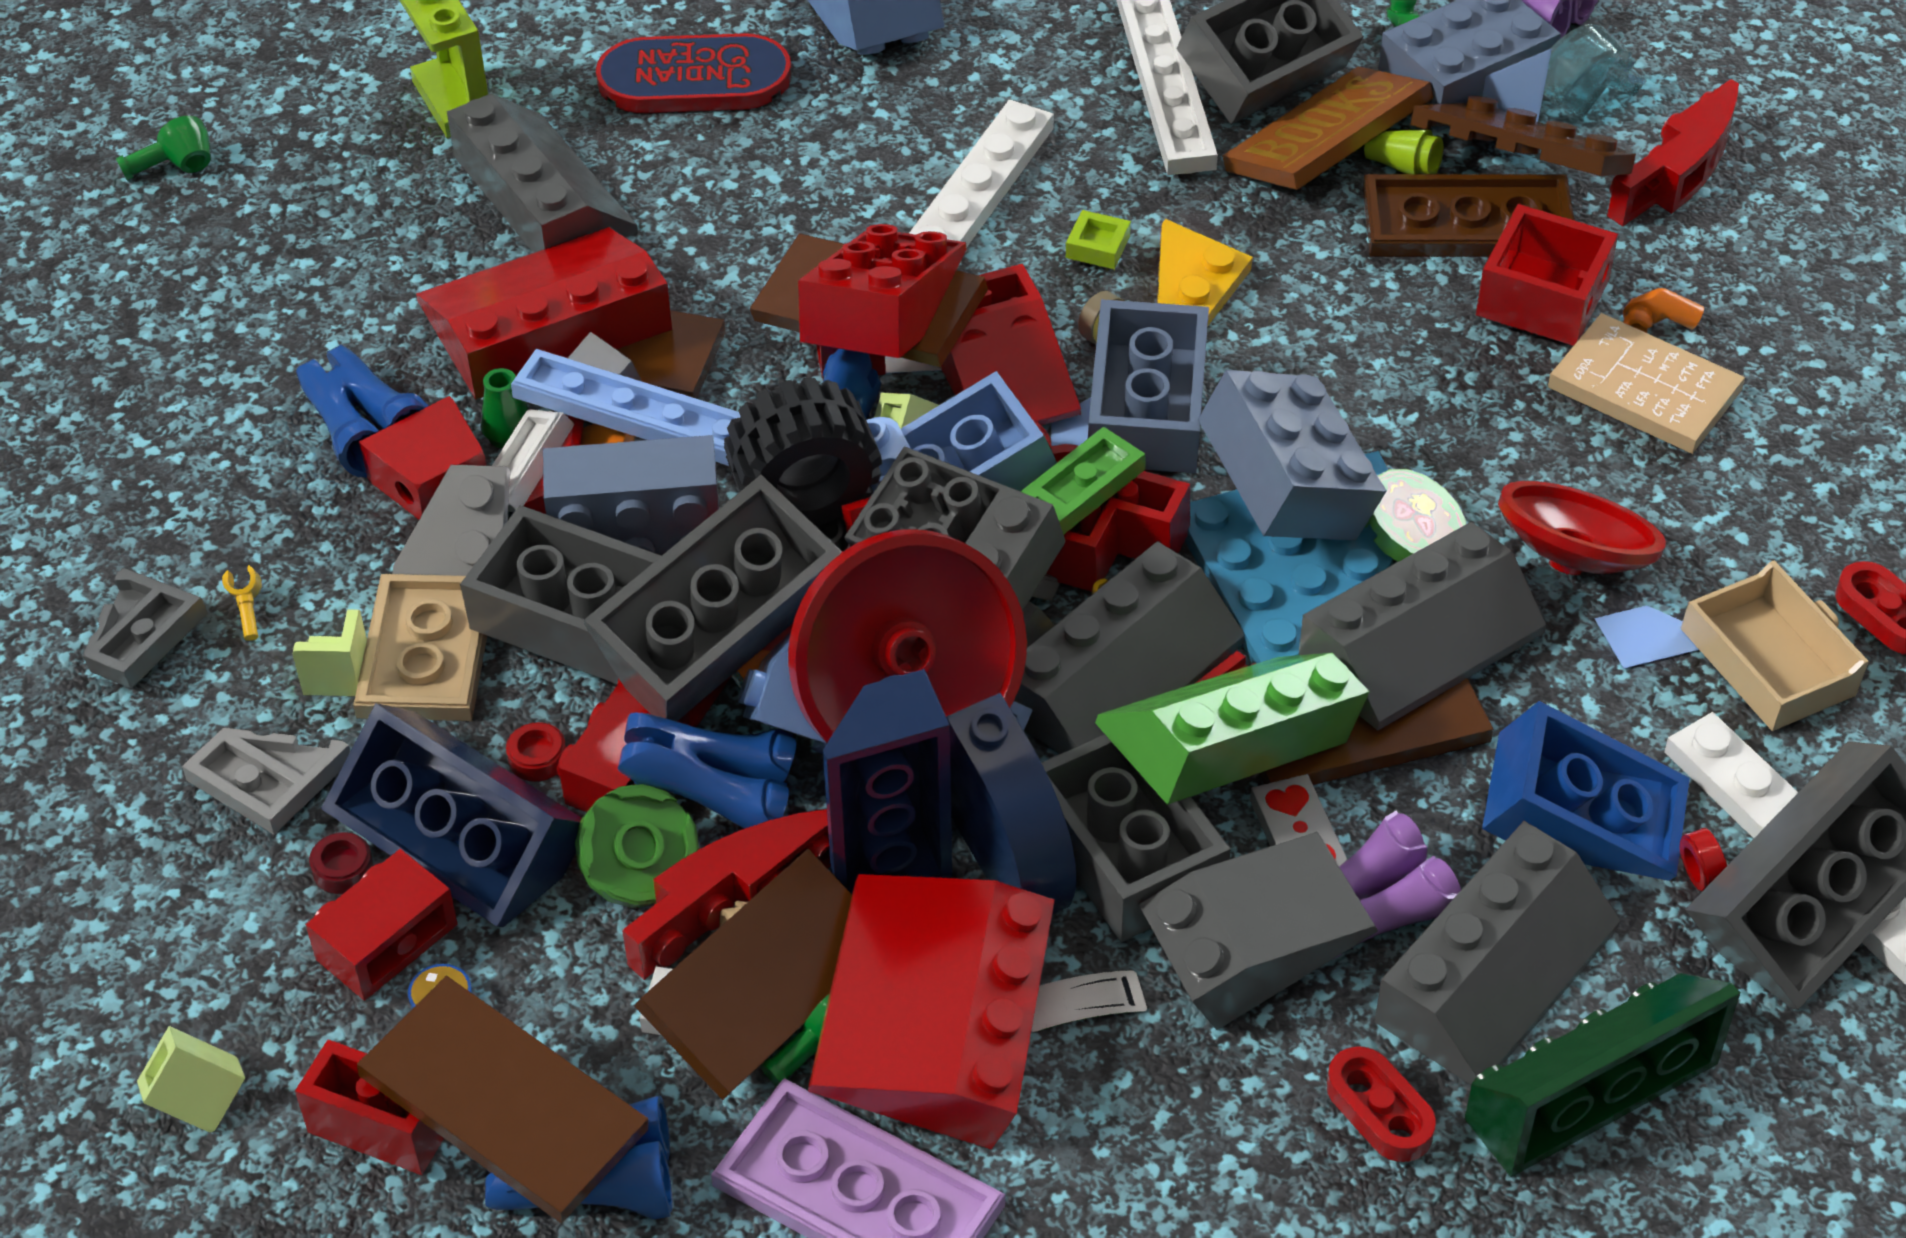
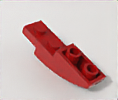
[1607,79,1739,227]
[622,809,831,980]

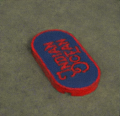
[596,33,791,113]

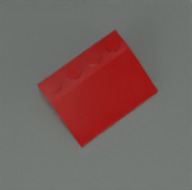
[416,227,672,400]
[808,874,1055,1150]

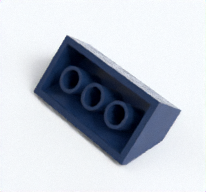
[823,669,953,894]
[321,703,582,927]

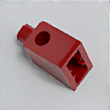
[359,396,486,519]

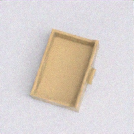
[1681,560,1869,731]

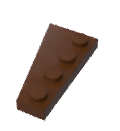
[1410,96,1636,176]

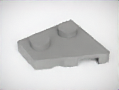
[392,465,510,576]
[182,728,350,835]

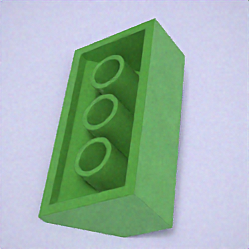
[1095,653,1370,805]

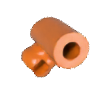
[1623,288,1704,333]

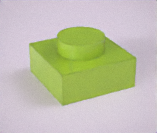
[1065,210,1131,270]

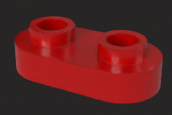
[1835,561,1906,654]
[1326,1046,1436,1162]

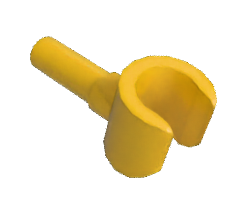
[222,565,262,641]

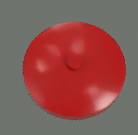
[788,529,1027,743]

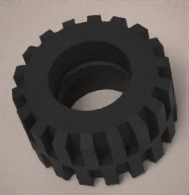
[724,378,882,527]

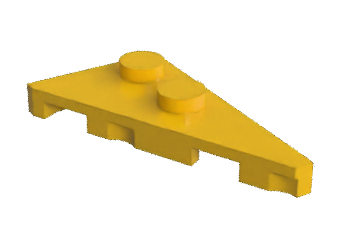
[1157,219,1253,327]

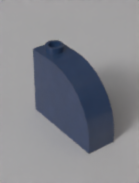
[946,693,1076,915]

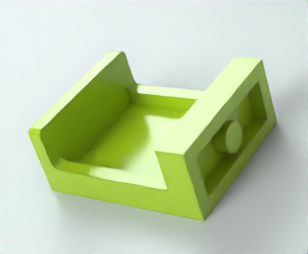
[399,0,488,138]

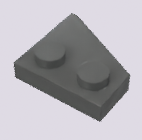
[83,568,208,688]

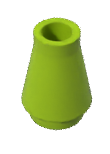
[1364,130,1444,174]

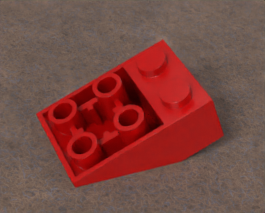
[798,224,967,358]
[941,263,1081,426]

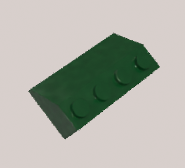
[1464,973,1741,1177]

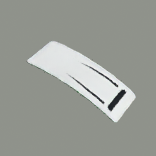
[1031,971,1147,1032]

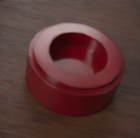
[309,832,374,894]

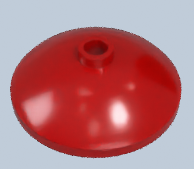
[1498,481,1666,575]

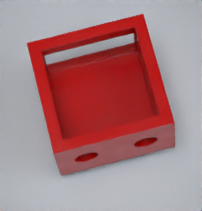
[1476,204,1618,346]

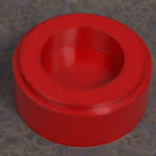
[506,722,566,782]
[1680,828,1727,891]

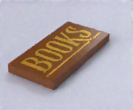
[1222,66,1433,190]

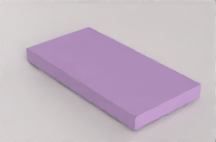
[711,1079,1005,1238]

